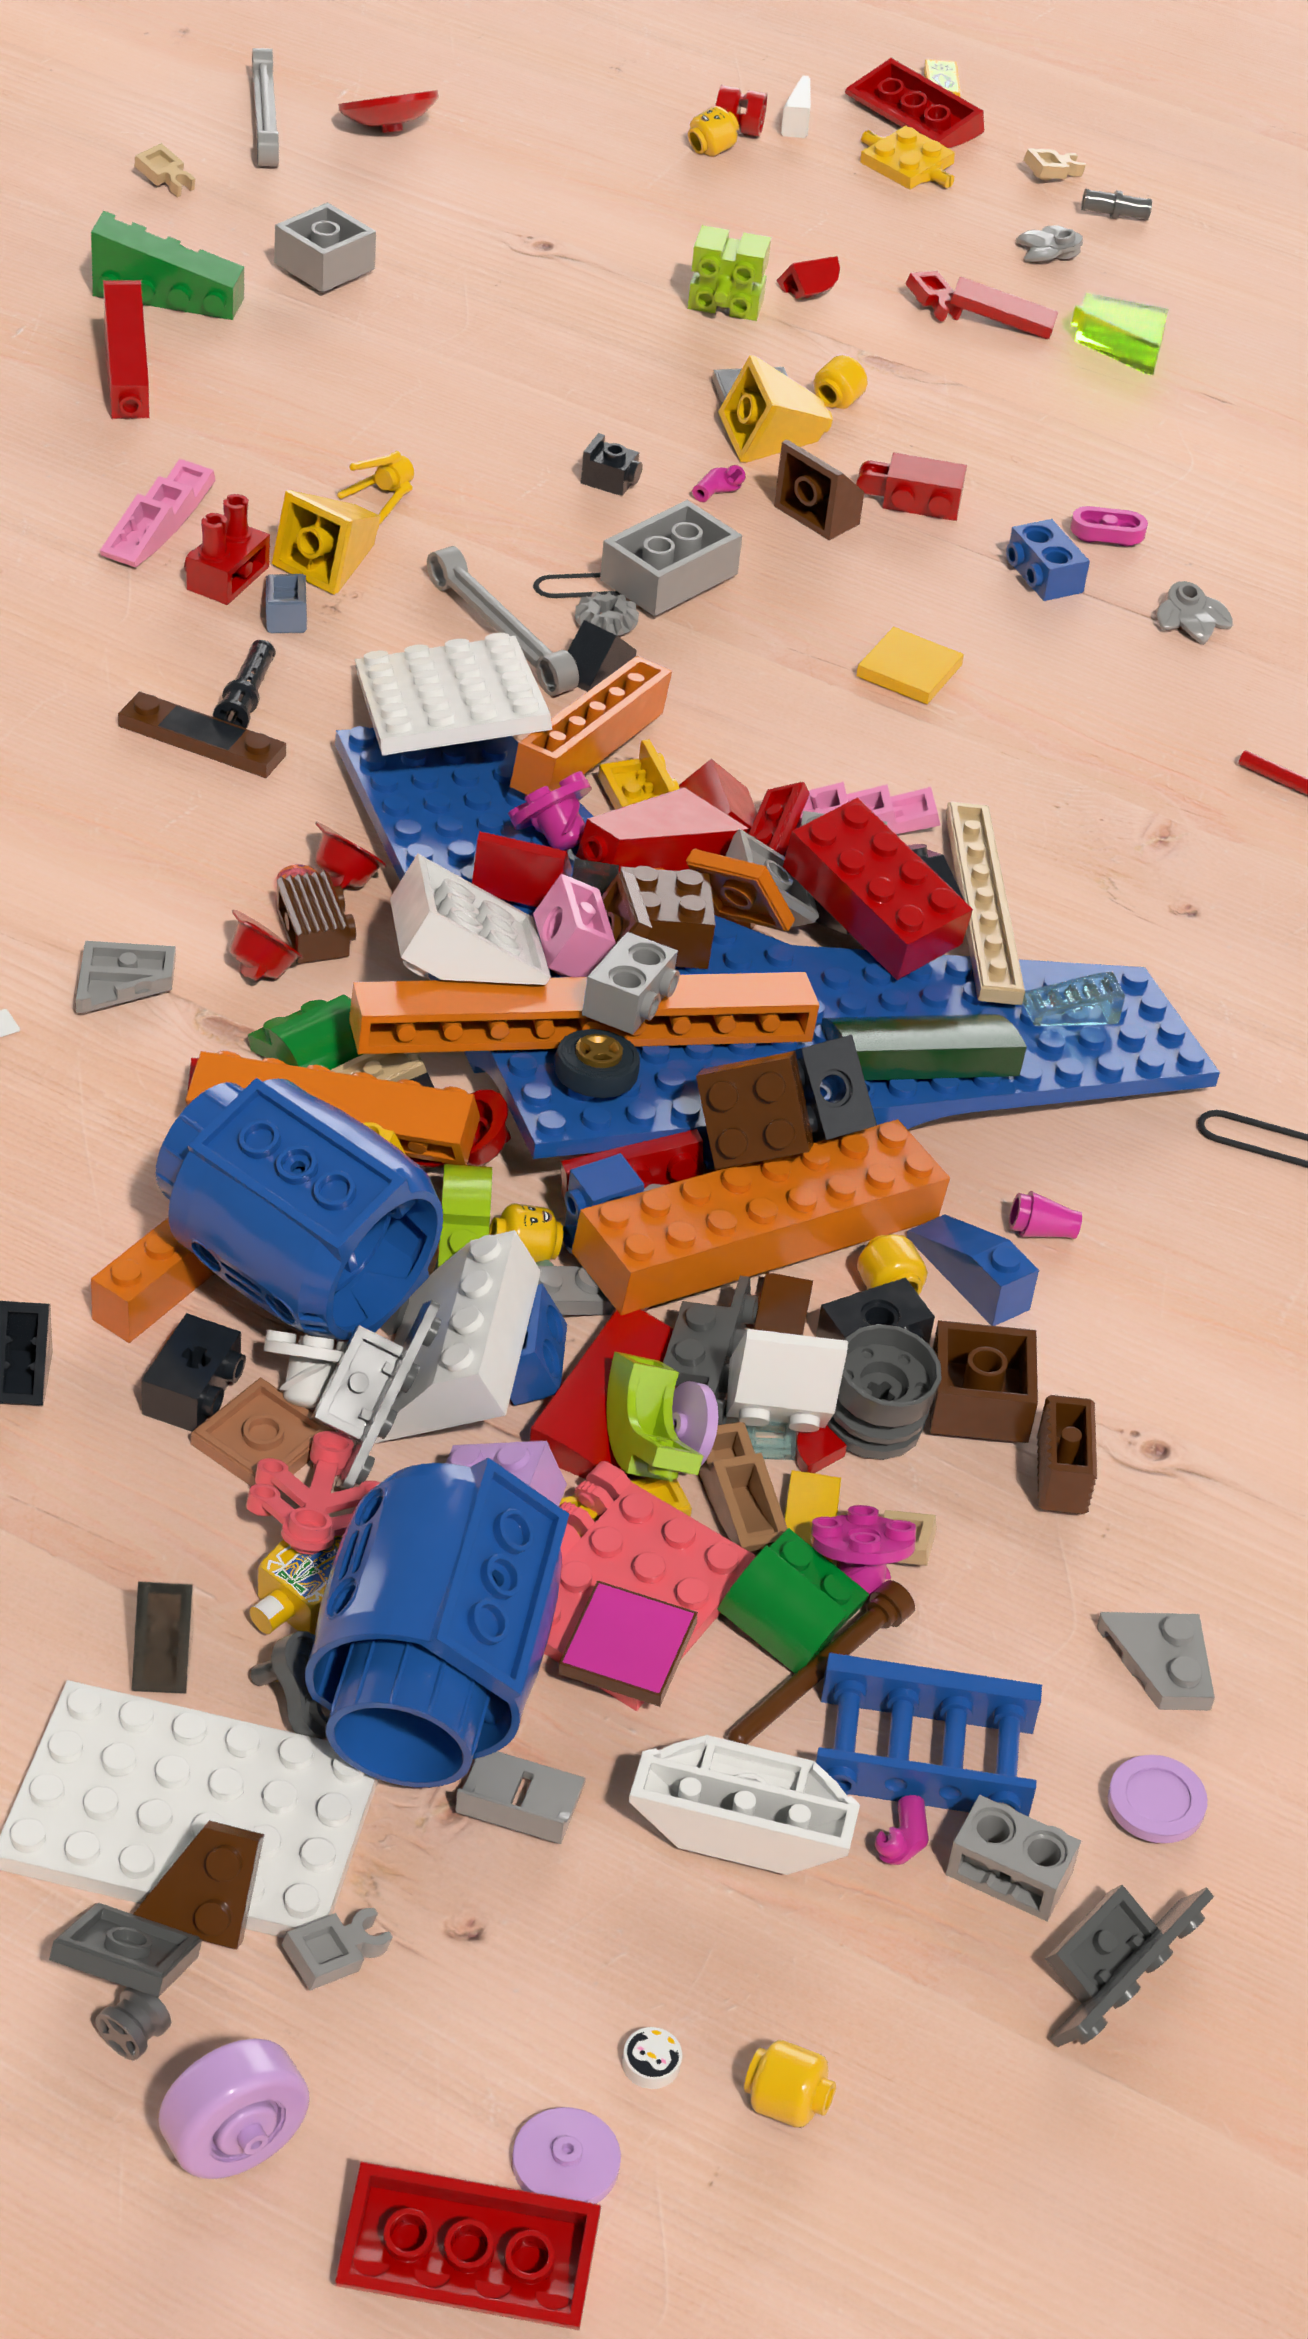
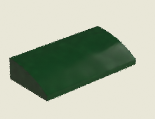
[821,1014,1027,1080]

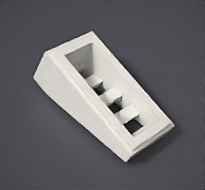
[781,76,810,138]

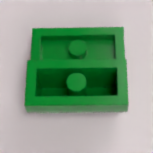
[247,994,363,1070]
[717,1528,869,1674]

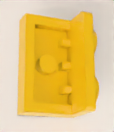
[598,739,679,809]

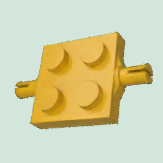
[860,126,955,190]

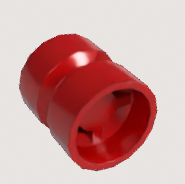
[715,85,768,137]

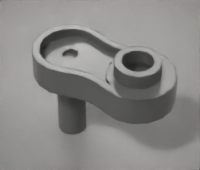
[251,1631,331,1739]

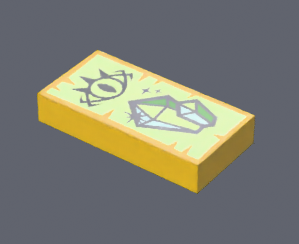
[924,59,961,97]

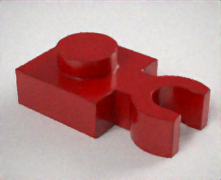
[905,271,963,322]

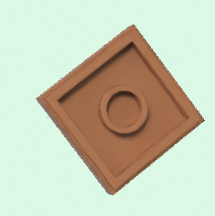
[191,1377,336,1486]

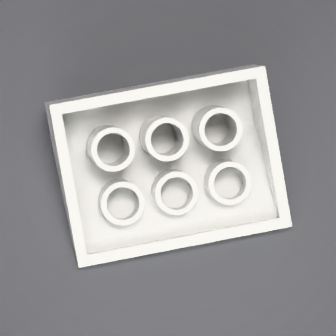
[390,854,551,985]
[375,1230,541,1443]

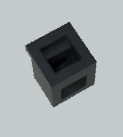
[581,433,643,496]

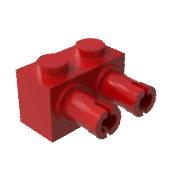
[184,494,270,605]

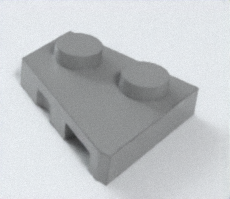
[76,941,176,1013]

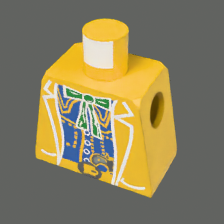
[250,1535,342,1635]

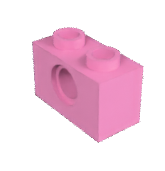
[533,874,616,977]

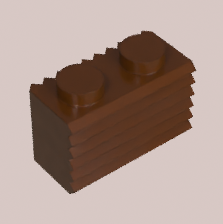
[276,870,356,964]
[1037,1395,1097,1514]

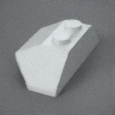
[629,1735,860,1875]

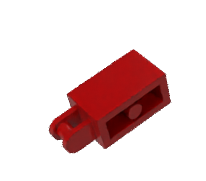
[856,452,967,521]

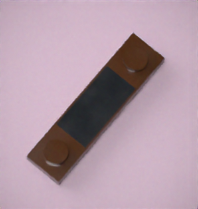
[118,691,286,778]

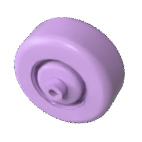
[159,2039,309,2179]

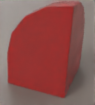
[776,256,840,299]

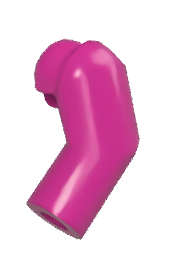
[692,465,746,502]
[875,1795,929,1865]

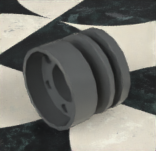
[827,1324,941,1460]

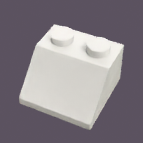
[726,1329,848,1432]

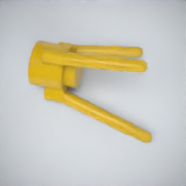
[337,451,414,524]

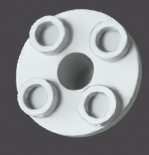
[264,1330,348,1409]

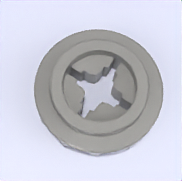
[575,591,639,636]

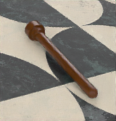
[728,1580,915,1745]

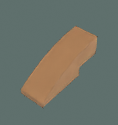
[699,1422,788,1552]

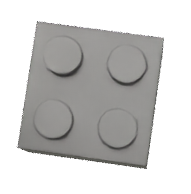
[274,202,376,292]

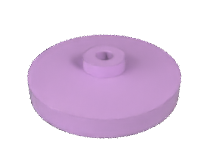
[672,1381,718,1474]
[1108,1755,1208,1843]
[512,2107,621,2204]

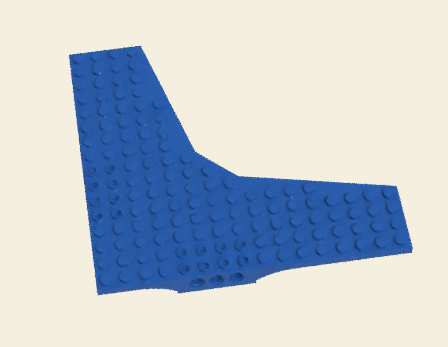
[335,726,1220,1169]

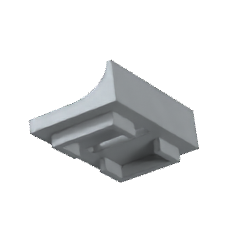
[455,1751,585,1844]

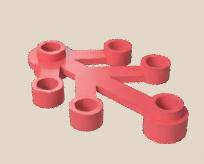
[246,1431,381,1554]

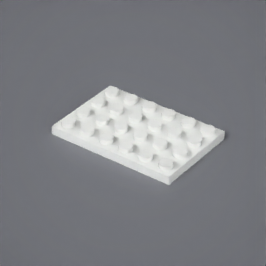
[355,633,552,755]
[0,1680,379,1938]

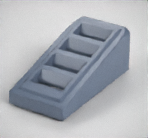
[266,574,307,633]

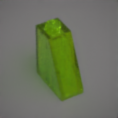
[1071,293,1169,375]

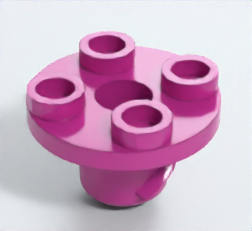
[508,771,592,851]
[811,1505,916,1597]

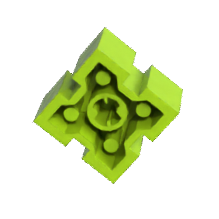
[688,225,771,321]

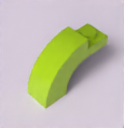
[438,1164,492,1268]
[607,1352,704,1482]

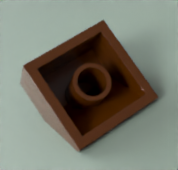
[774,440,864,540]

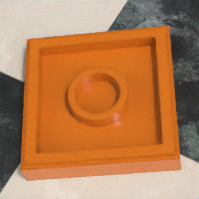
[686,849,795,931]

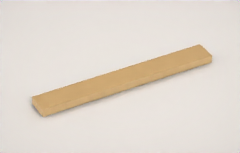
[945,802,1025,1005]

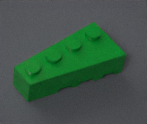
[91,210,244,320]

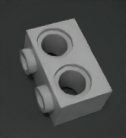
[582,932,680,1034]
[946,1795,1081,1922]

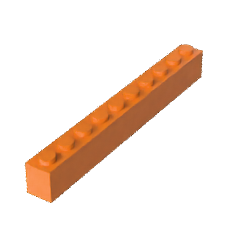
[349,972,819,1054]

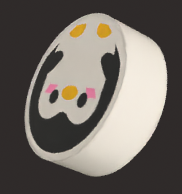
[622,2027,682,2089]

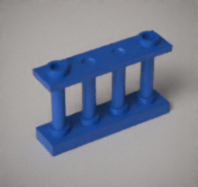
[816,1653,1042,1817]

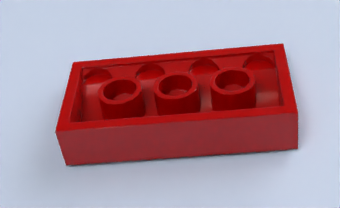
[845,58,984,148]
[530,1309,678,1480]
[335,2162,601,2331]

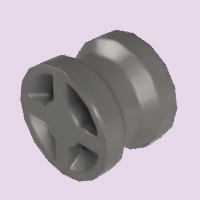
[95,1987,172,2060]

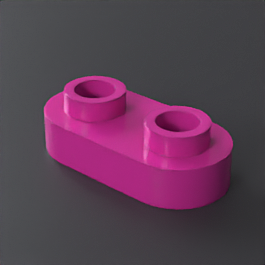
[1070,506,1148,546]

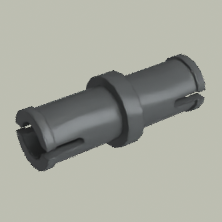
[1081,188,1152,220]

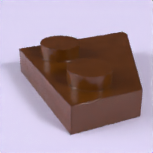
[133,1820,265,1950]

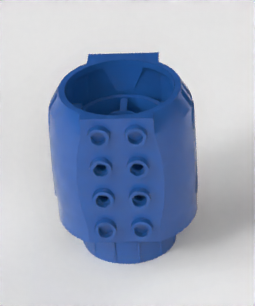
[156,1077,443,1340]
[305,1457,570,1788]

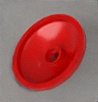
[338,90,439,133]

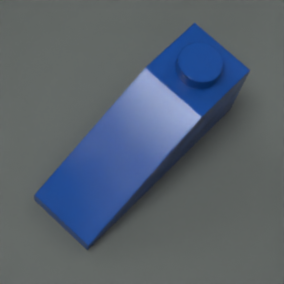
[907,1214,1039,1326]

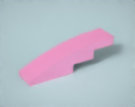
[100,459,216,567]
[796,782,941,834]

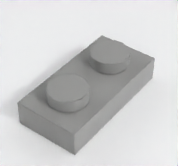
[538,1266,615,1315]

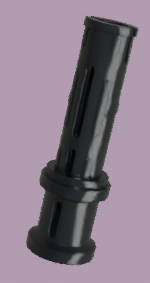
[213,640,276,728]

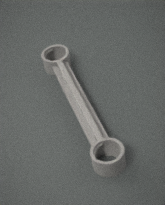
[252,48,279,167]
[427,546,579,696]

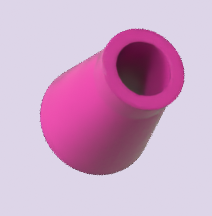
[1009,1191,1082,1239]

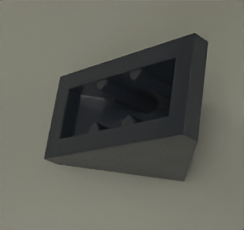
[567,620,637,692]
[0,1301,53,1405]

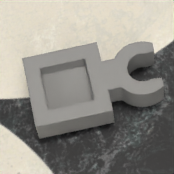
[282,1908,393,1991]

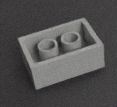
[600,500,742,616]

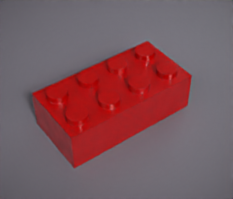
[783,797,973,980]

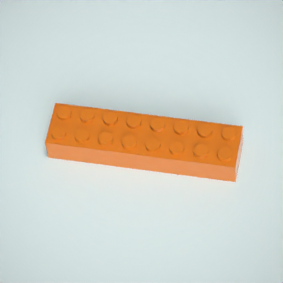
[572,1119,950,1315]

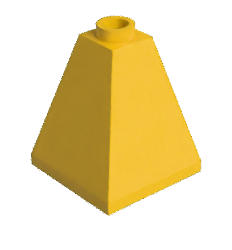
[718,355,833,463]
[271,490,380,595]

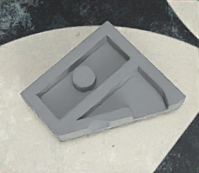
[1097,1612,1215,1711]

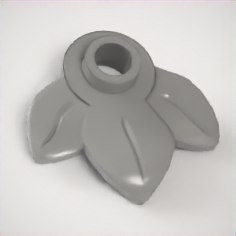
[1016,225,1083,262]
[1157,581,1233,645]

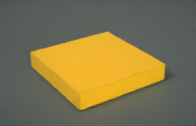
[856,626,964,704]

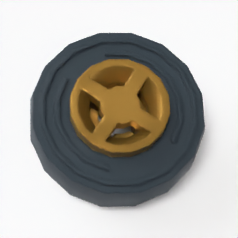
[555,1029,640,1098]

